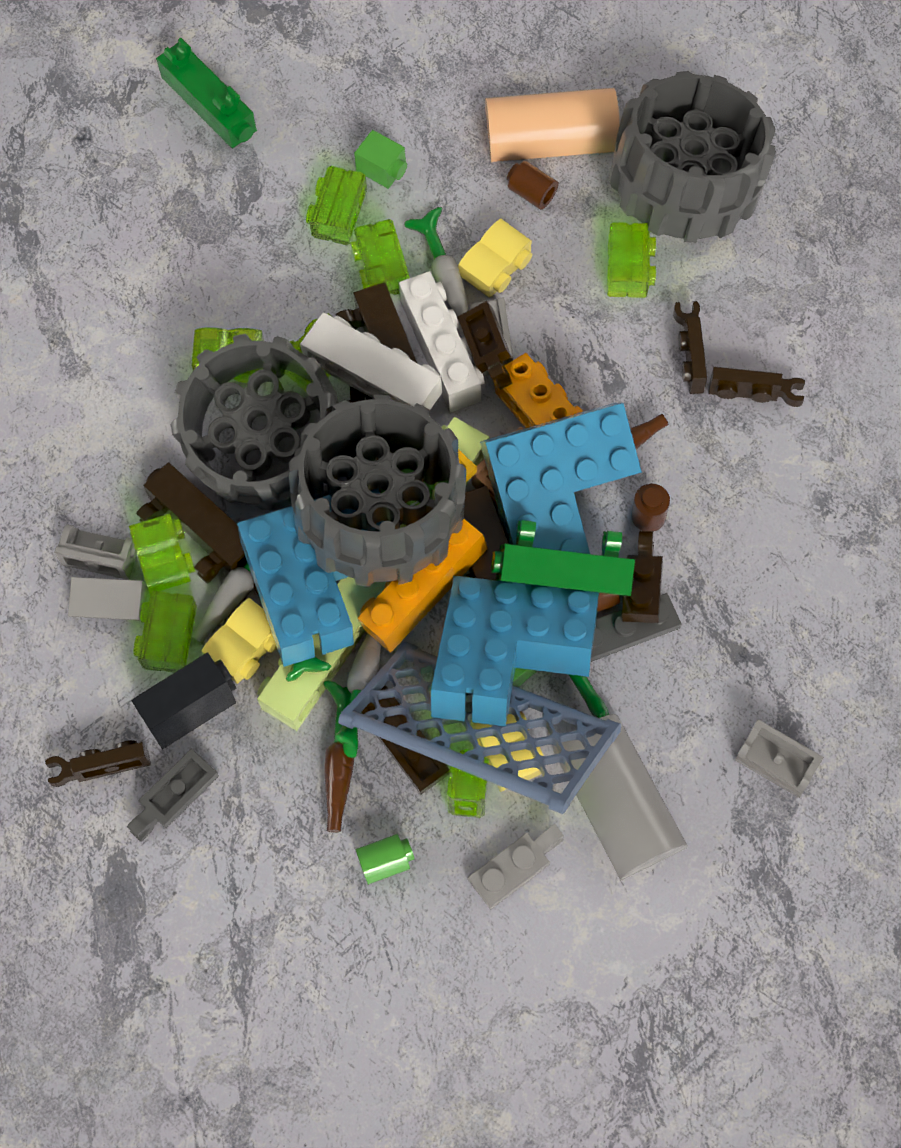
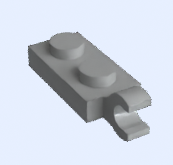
[467,824,564,910]

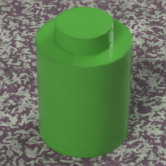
[355,834,415,885]

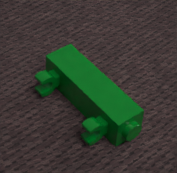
[156,37,257,149]
[491,520,635,596]

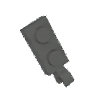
[127,748,219,842]

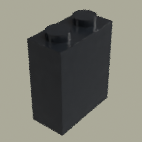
[131,652,237,750]

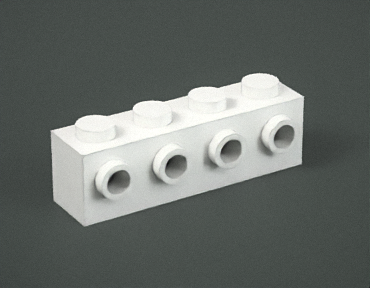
[399,271,485,413]
[300,312,442,409]

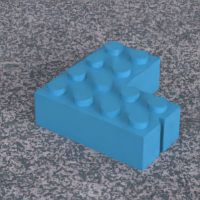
[480,403,642,554]
[237,489,384,667]
[431,576,599,727]

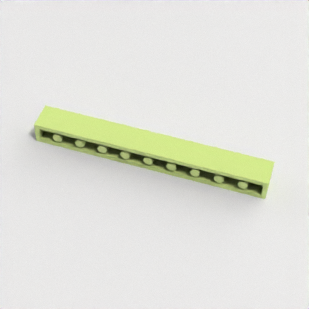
[257,417,490,731]

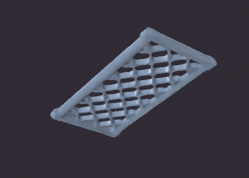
[338,642,621,814]

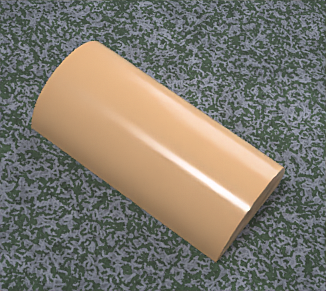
[485,88,620,162]

